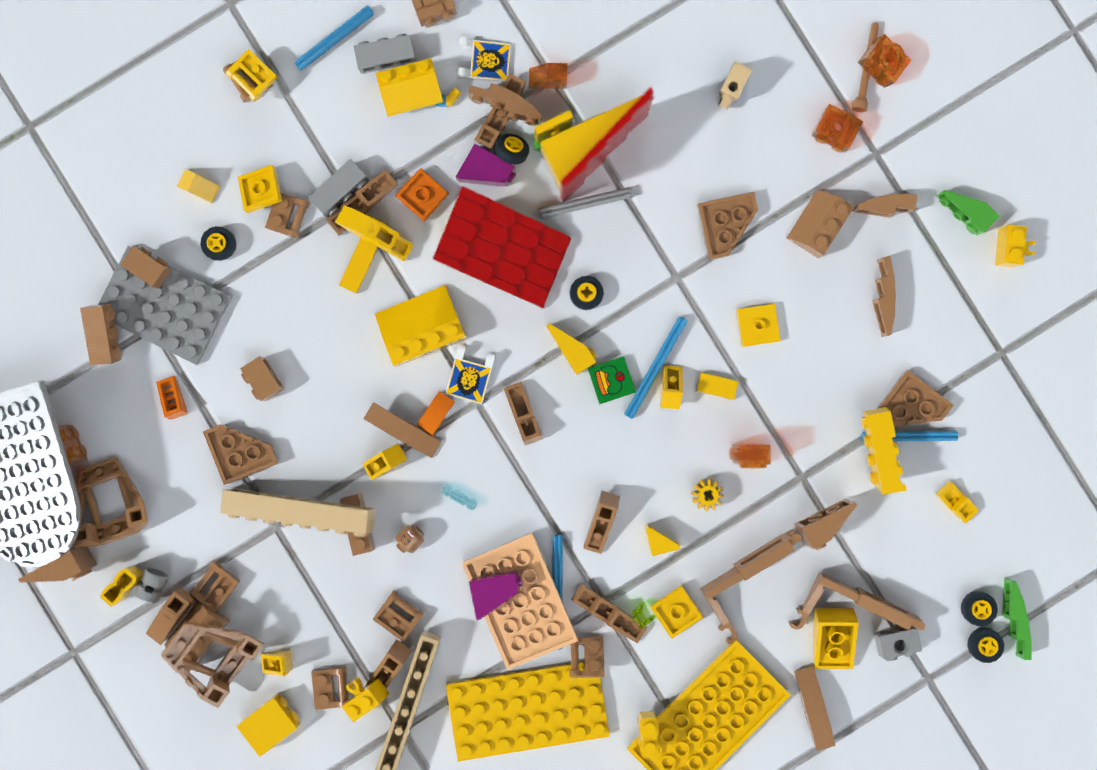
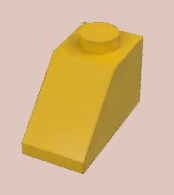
[660,365,683,410]
[362,443,408,480]

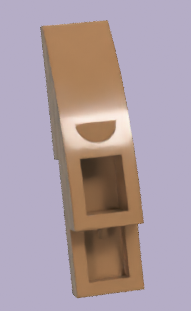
[468,83,542,126]

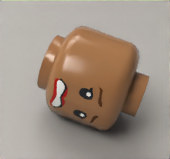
[395,524,424,553]

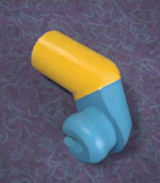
[435,87,462,107]

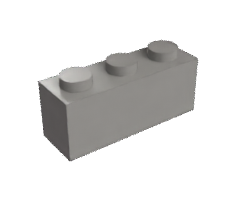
[354,34,416,74]
[308,159,369,217]

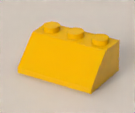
[376,58,443,117]

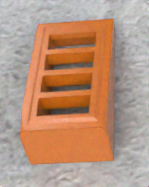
[156,376,188,420]

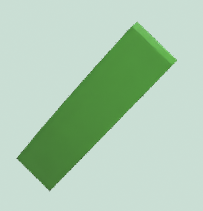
[1002,578,1032,660]

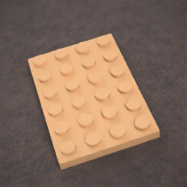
[462,532,578,670]

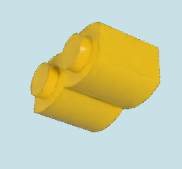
[100,565,143,607]
[638,711,660,758]

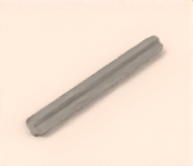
[539,187,632,219]

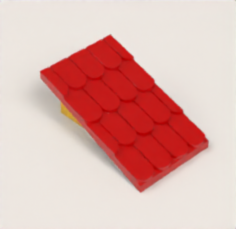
[540,86,654,202]
[432,186,572,309]

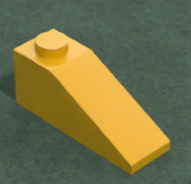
[546,323,597,375]

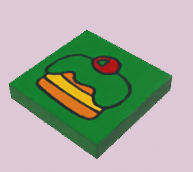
[587,356,636,404]

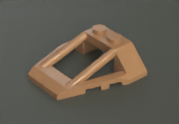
[72,457,148,548]
[161,622,264,708]

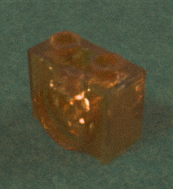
[858,34,911,88]
[811,104,863,153]
[729,444,771,468]

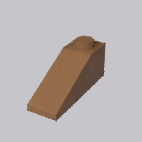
[583,491,620,554]
[364,639,412,689]

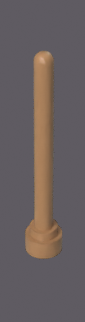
[852,22,879,112]

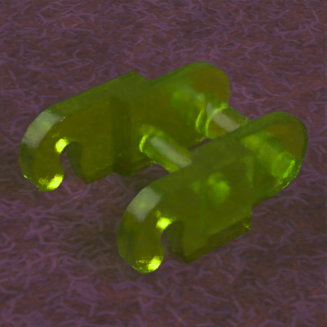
[631,601,655,629]

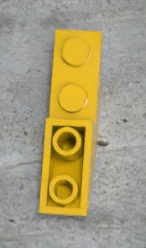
[335,205,413,262]

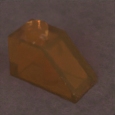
[529,63,567,89]

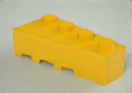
[861,407,907,495]

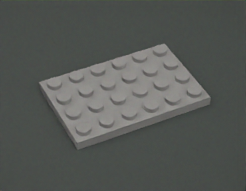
[98,246,232,365]

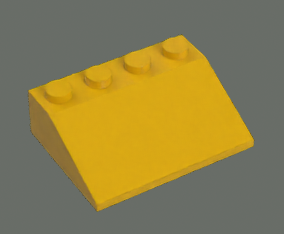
[375,285,467,367]

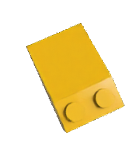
[813,608,859,669]

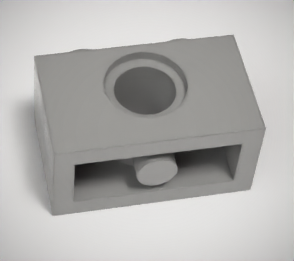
[874,626,922,661]

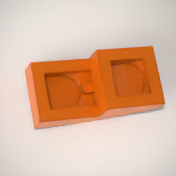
[417,391,455,436]

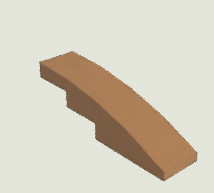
[326,170,398,236]
[872,256,896,337]
[363,402,442,458]
[571,583,648,643]
[794,666,836,751]

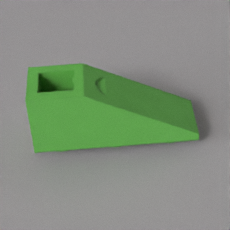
[936,190,1000,236]

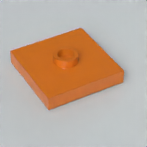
[395,168,449,222]

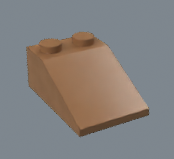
[794,499,857,550]
[18,547,97,583]

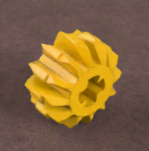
[691,478,724,511]

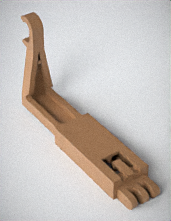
[700,529,802,644]
[788,571,925,630]

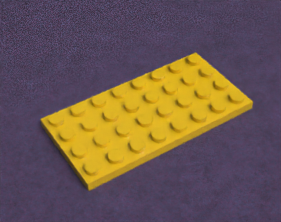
[627,640,791,770]
[446,661,610,762]

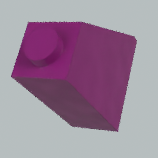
[455,143,516,187]
[469,570,523,620]

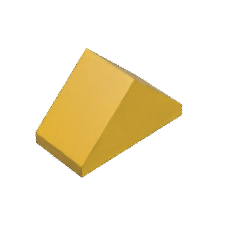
[177,170,220,203]
[644,524,681,556]
[261,650,293,676]

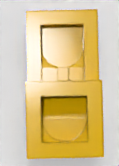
[935,481,979,524]

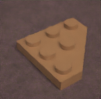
[697,192,758,260]
[876,370,954,427]
[203,424,279,485]

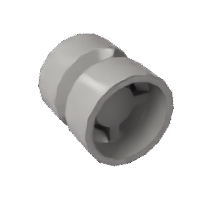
[134,568,169,603]

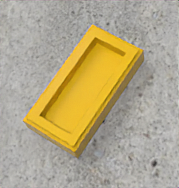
[696,373,739,400]

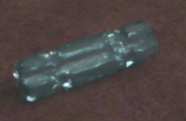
[441,485,478,510]

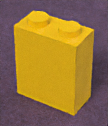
[236,693,301,757]

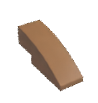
[852,194,917,218]
[504,382,543,446]

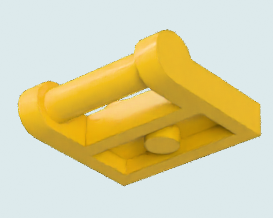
[226,49,278,102]

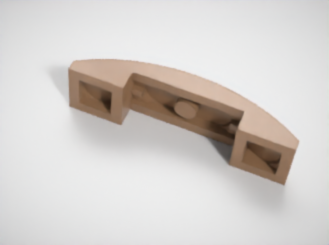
[474,73,527,150]

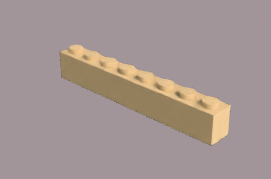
[220,488,375,537]
[376,631,441,770]

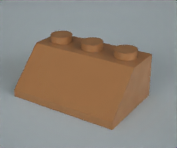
[787,190,854,258]
[164,600,230,672]

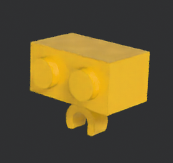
[995,225,1036,268]
[342,677,390,722]

